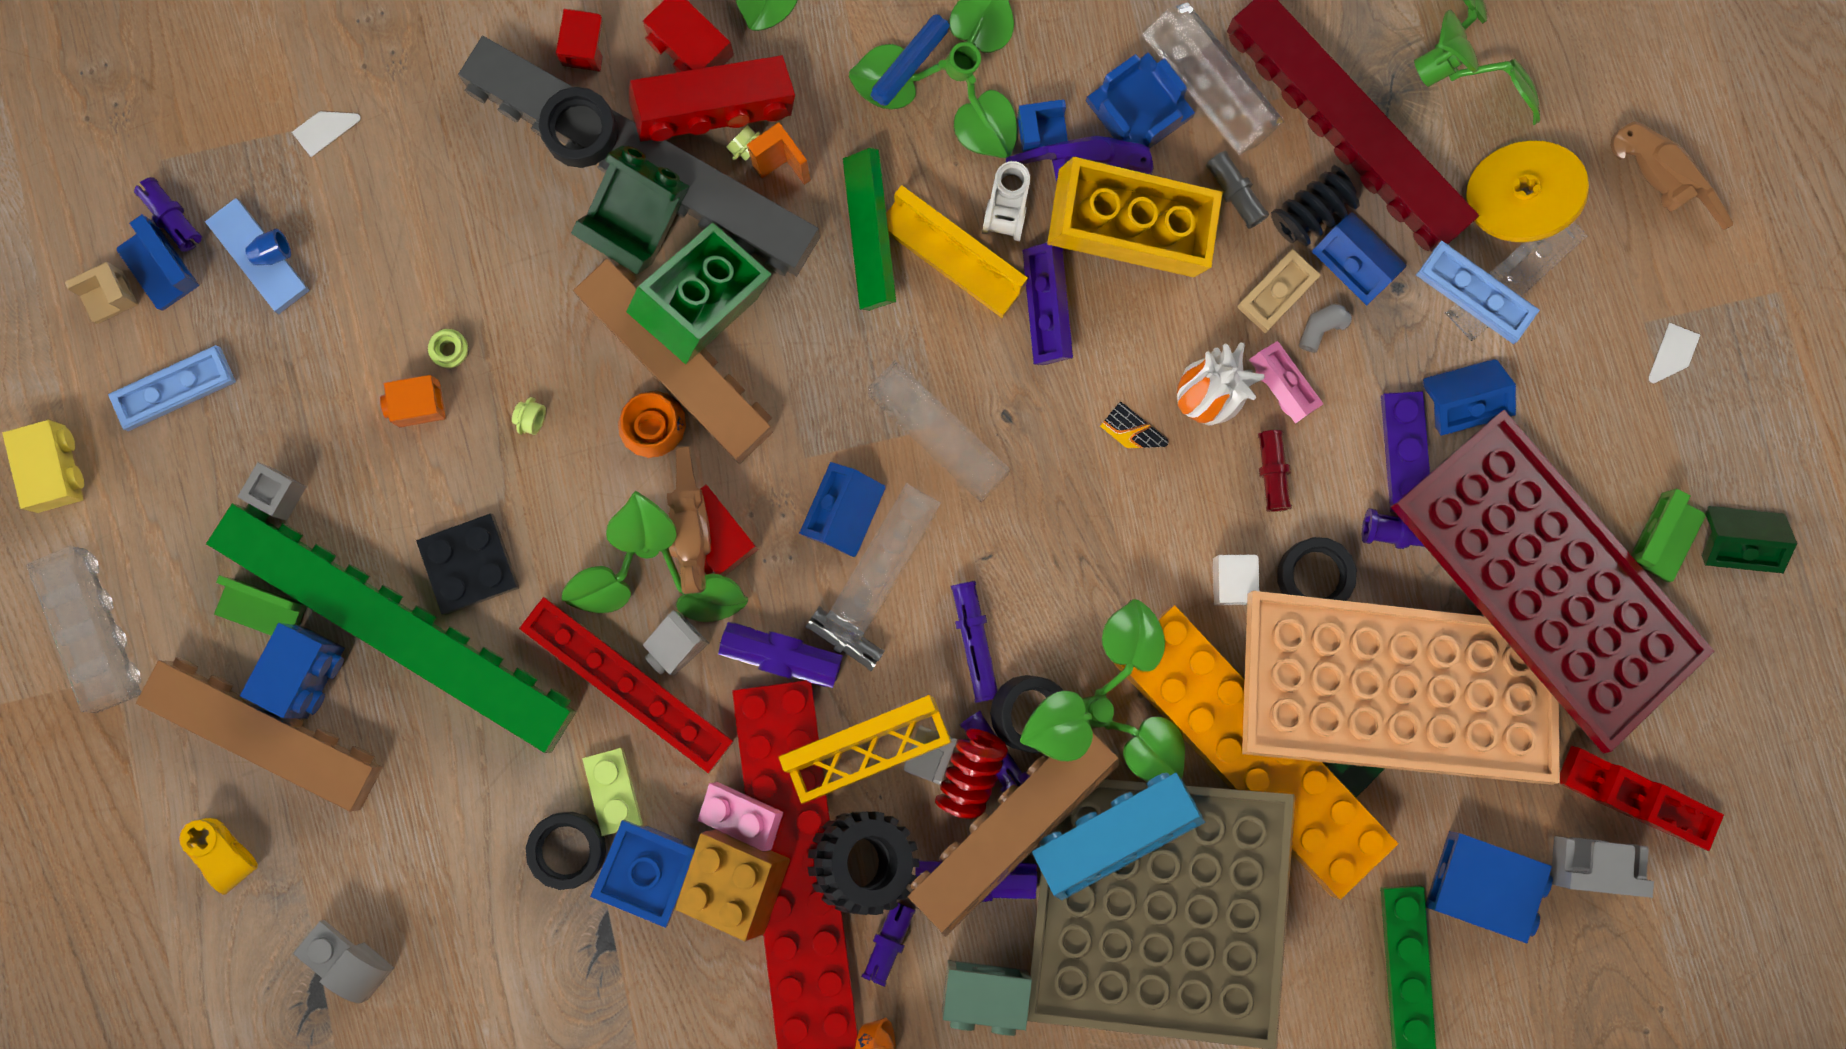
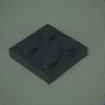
[416,513,519,615]

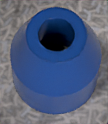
[245,228,291,265]

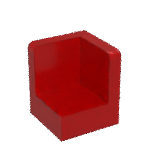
[556,9,603,72]

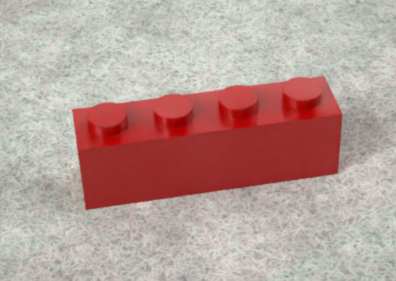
[629,55,795,142]

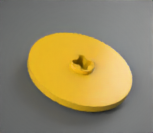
[1466,141,1589,242]

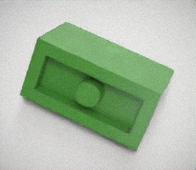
[1631,488,1706,582]
[214,575,307,636]

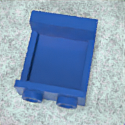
[1425,831,1553,944]

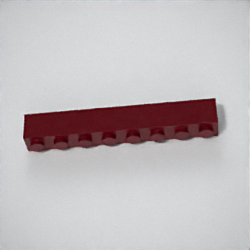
[1227,0,1480,252]

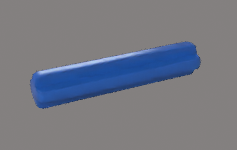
[871,14,949,106]

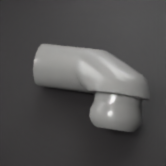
[1299,304,1352,353]

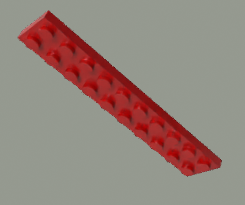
[732,680,858,1049]

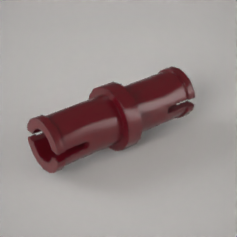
[1258,430,1292,512]

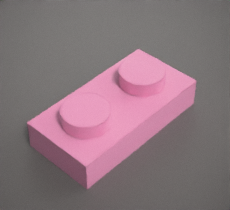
[1249,341,1323,424]
[698,782,783,852]

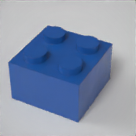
[240,623,345,719]

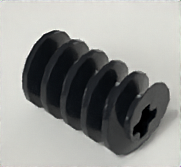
[1271,165,1360,247]

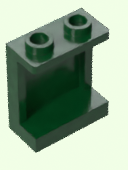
[571,145,690,274]

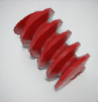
[935,728,1008,819]

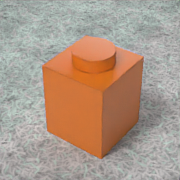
[380,375,446,427]

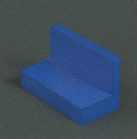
[1311,212,1407,306]
[117,214,200,311]
[1423,359,1516,436]
[799,462,885,557]

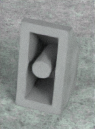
[643,610,709,676]

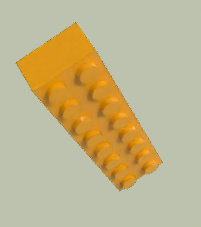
[1111,605,1399,900]

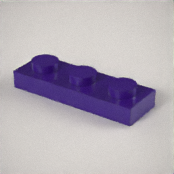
[1022,242,1073,365]
[1381,391,1430,512]

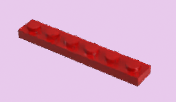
[519,597,734,774]

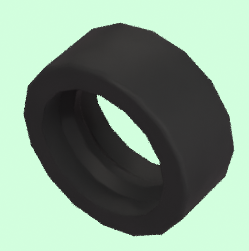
[538,87,618,168]
[1277,537,1357,601]
[990,675,1064,753]
[525,812,606,890]

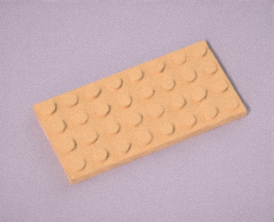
[1242,591,1560,785]

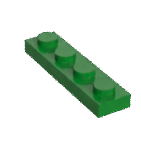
[1380,885,1436,1049]

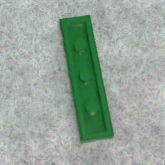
[843,148,896,311]

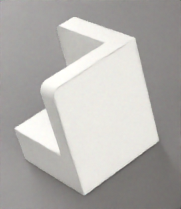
[1213,555,1259,605]

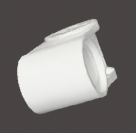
[982,161,1030,241]

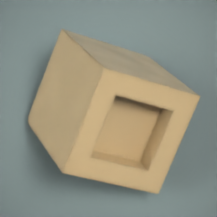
[65,262,138,324]

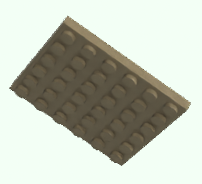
[1027,779,1295,1049]

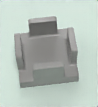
[1550,836,1654,898]

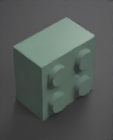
[942,960,1032,1036]

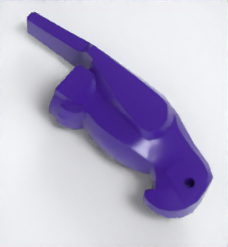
[1006,136,1154,182]

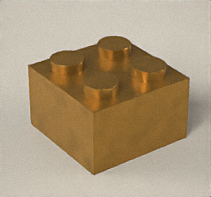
[675,830,790,941]

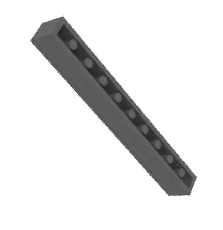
[458,35,820,277]

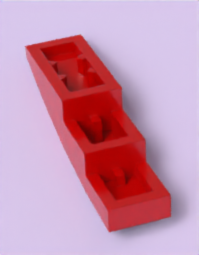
[1558,746,1724,851]

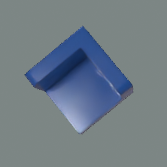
[1017,99,1068,153]

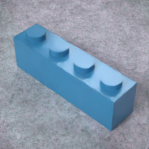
[1032,772,1206,900]

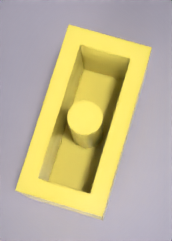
[2,420,84,513]

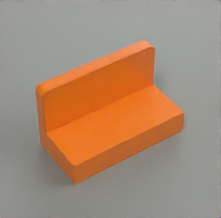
[746,122,811,185]

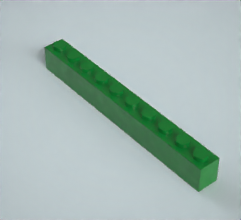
[206,503,577,753]

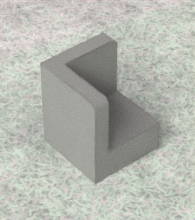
[238,462,307,520]
[904,725,957,785]

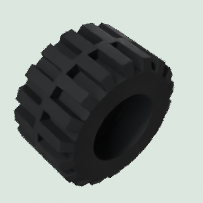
[808,811,919,915]

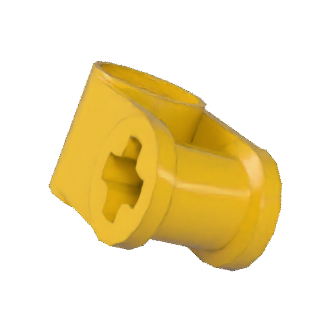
[179,818,258,895]

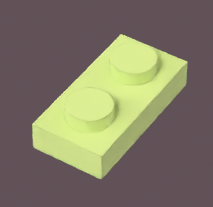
[582,748,643,836]

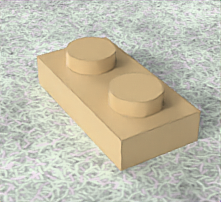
[1237,249,1321,334]

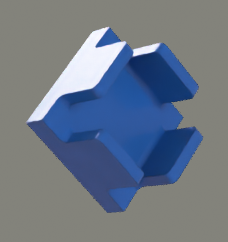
[1086,52,1195,149]
[590,820,695,928]

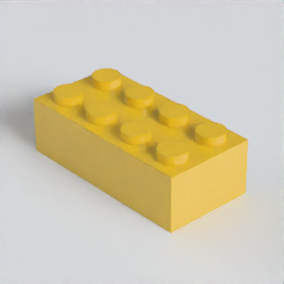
[1047,157,1222,278]

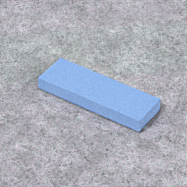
[205,198,310,314]
[1416,241,1540,344]
[108,345,236,431]

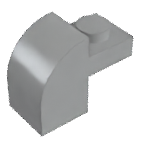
[293,920,394,1003]

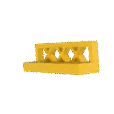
[886,185,1028,318]
[779,695,952,804]

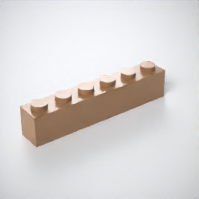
[573,258,773,464]
[135,657,383,812]
[907,733,1119,937]

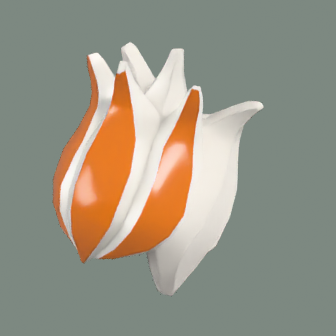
[1177,342,1265,426]

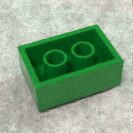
[626,222,772,364]

